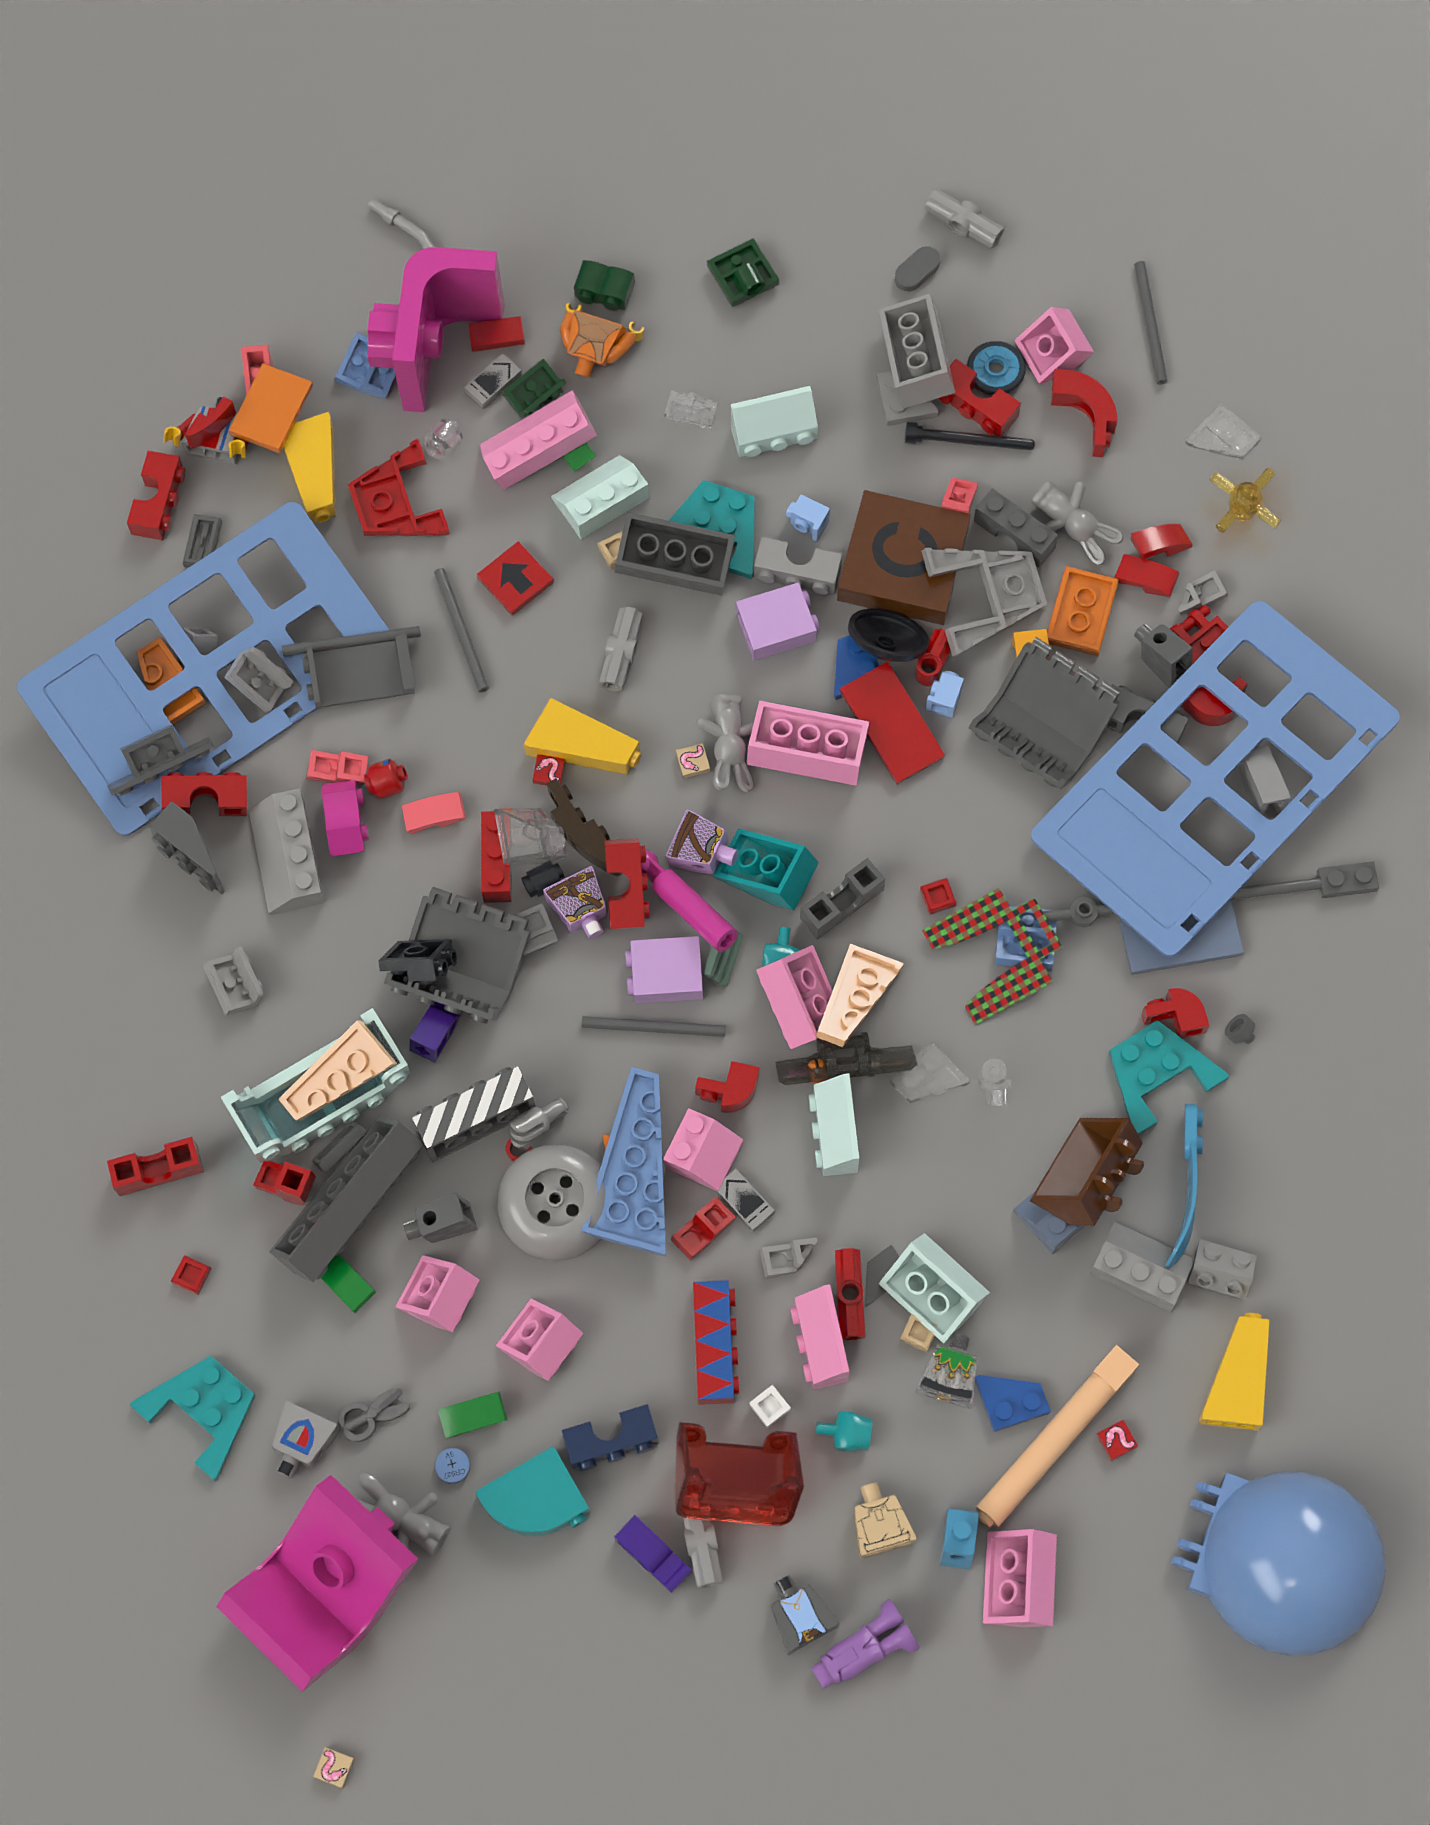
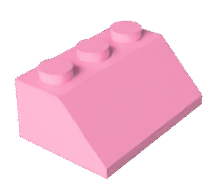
[756,945,833,1049]
[790,1284,849,1390]
[983,1529,1057,1627]

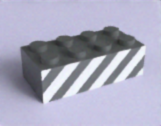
[412,1066,535,1163]

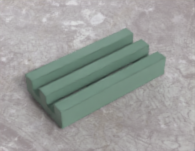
[703,929,744,987]

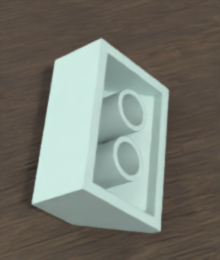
[731,386,818,457]
[551,455,649,539]
[808,1074,859,1176]
[879,1233,990,1343]

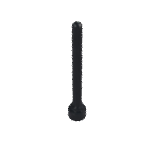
[905,422,1035,450]

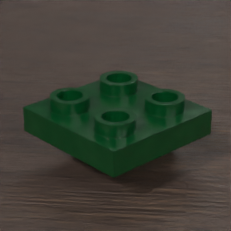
[707,238,779,307]

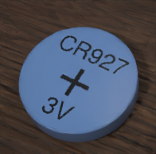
[435,1448,470,1483]

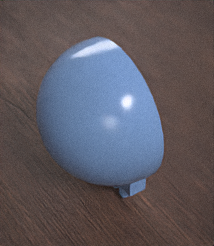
[1171,1471,1386,1656]

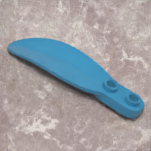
[1166,1104,1203,1267]

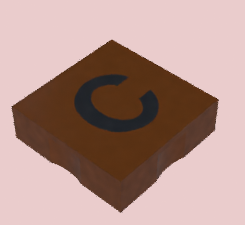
[837,490,971,625]

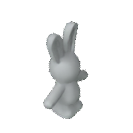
[1032,481,1124,565]
[696,694,754,792]
[357,1472,451,1555]

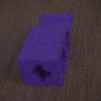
[409,1001,463,1063]
[614,1515,692,1593]

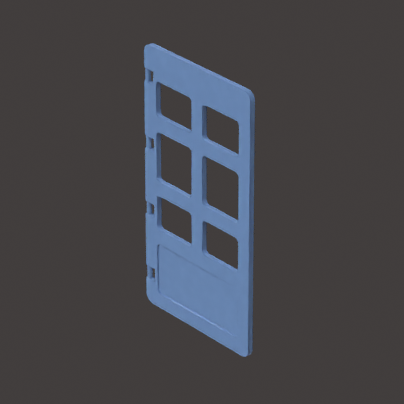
[17,502,389,835]
[1031,601,1400,957]

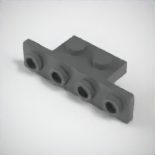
[107,725,214,796]

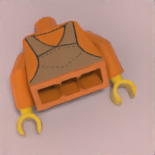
[560,303,644,378]

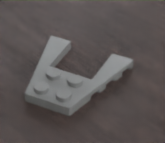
[921,548,1047,657]

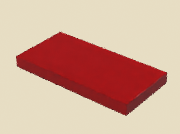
[839,661,945,785]

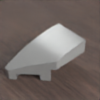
[1178,570,1228,615]
[760,1237,817,1279]

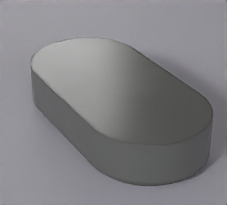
[895,246,940,291]

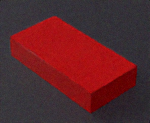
[468,316,525,352]

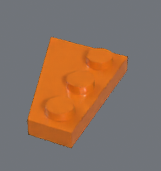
[136,637,206,725]

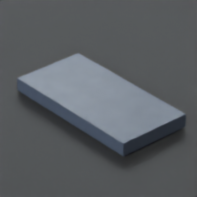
[1119,900,1244,975]

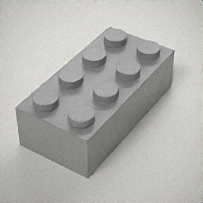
[879,293,955,409]

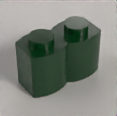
[573,260,635,311]

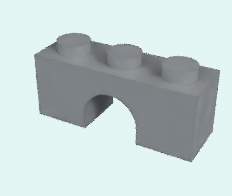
[754,537,842,595]

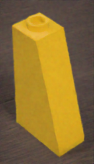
[283,412,336,523]
[524,698,642,775]
[1199,1313,1270,1431]

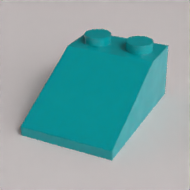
[713,828,819,911]

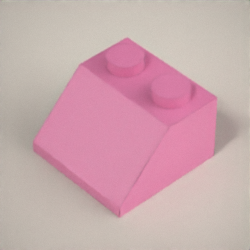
[1014,307,1094,384]
[663,1108,744,1191]
[395,1255,480,1332]
[496,1299,584,1381]

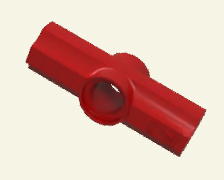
[835,1248,865,1341]

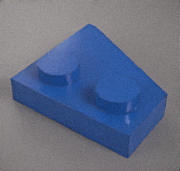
[834,635,880,700]
[974,1375,1051,1432]

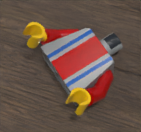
[163,397,250,464]

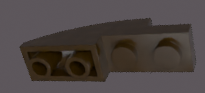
[547,778,622,877]

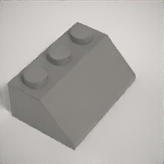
[1090,1221,1194,1313]

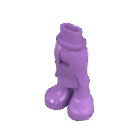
[811,1598,920,1689]

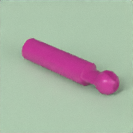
[641,850,738,952]

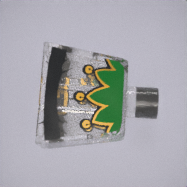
[916,1333,977,1409]

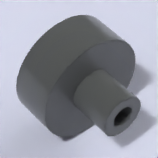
[1225,1014,1255,1044]

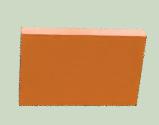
[229,363,313,454]
[1047,566,1119,656]

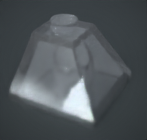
[494,808,568,865]

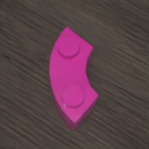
[322,780,369,856]

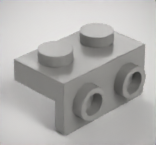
[224,647,294,712]
[203,946,263,1016]
[1188,1239,1257,1299]

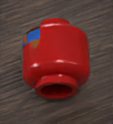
[364,758,408,799]

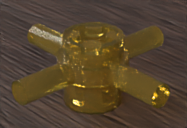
[1210,468,1281,533]

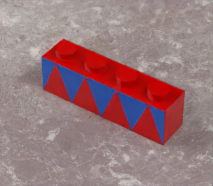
[693,1280,740,1405]

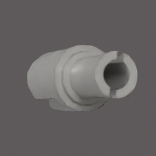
[510,1097,568,1148]

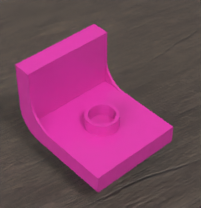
[367,247,505,412]
[216,1475,418,1692]

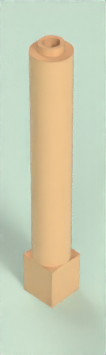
[975,1345,1139,1528]

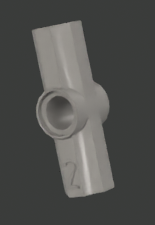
[925,188,1004,249]
[599,607,643,692]
[679,1493,723,1588]

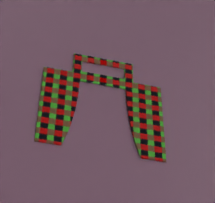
[922,888,1063,1025]

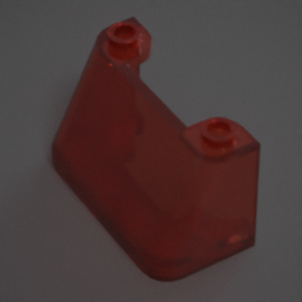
[675,1422,804,1526]

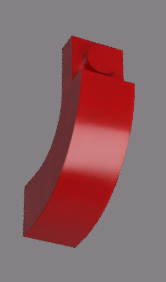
[1051,369,1117,457]

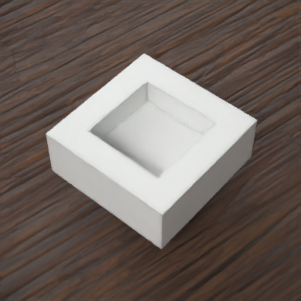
[749,1385,791,1428]

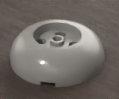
[497,1144,605,1261]

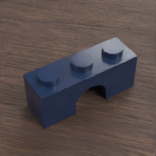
[562,1404,659,1471]

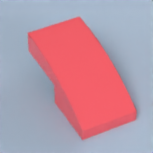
[306,750,368,784]
[402,792,466,834]

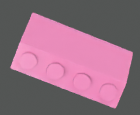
[480,390,597,490]
[747,701,869,786]

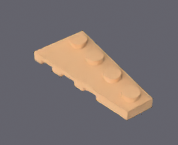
[816,944,904,1047]
[278,1021,397,1121]

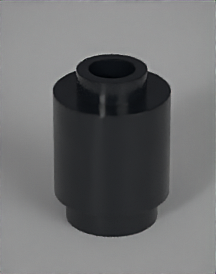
[521,860,565,898]

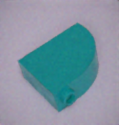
[475,1446,591,1536]

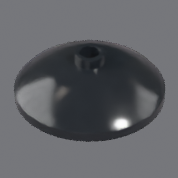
[848,608,930,662]

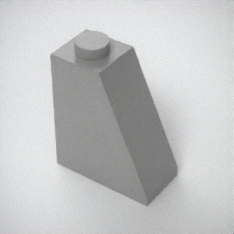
[1239,745,1291,820]

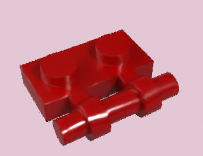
[1170,605,1228,664]

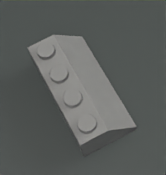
[249,788,325,915]

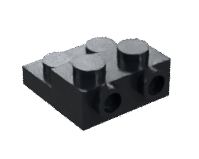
[378,939,457,984]

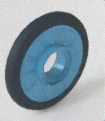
[967,341,1026,395]

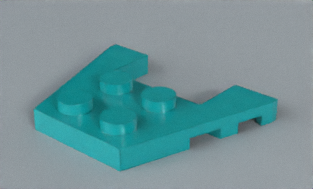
[669,480,755,579]
[1109,1020,1229,1135]
[129,1356,256,1482]

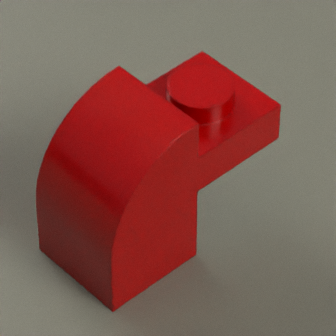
[1181,677,1248,726]
[1141,988,1209,1039]
[695,1061,759,1113]
[253,1160,316,1205]

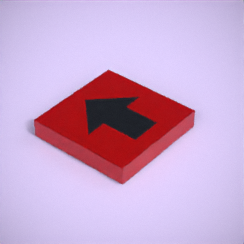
[476,541,554,616]

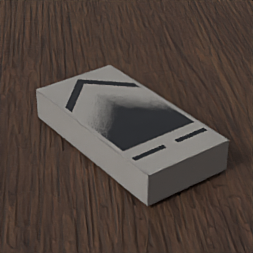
[464,353,522,409]
[716,1169,775,1232]

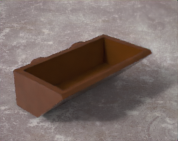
[1030,1118,1144,1226]

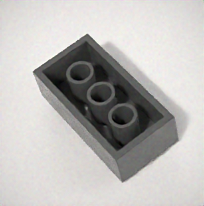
[615,512,735,596]

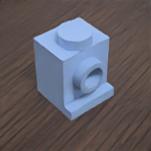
[786,495,830,542]
[926,671,964,718]

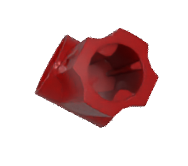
[915,629,951,687]

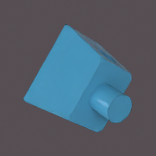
[940,1508,979,1570]

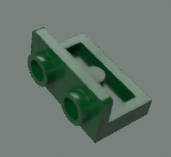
[501,358,567,418]

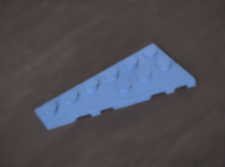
[581,1067,666,1257]

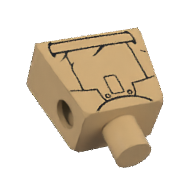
[854,1482,916,1559]

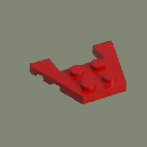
[348,439,450,536]

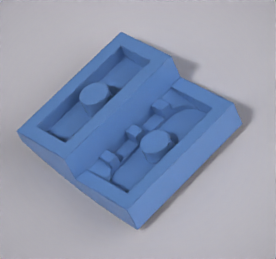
[334,332,396,399]
[995,906,1057,970]

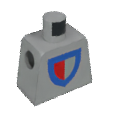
[272,1400,341,1479]

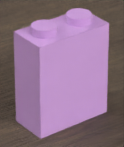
[736,582,820,661]
[625,936,703,1004]

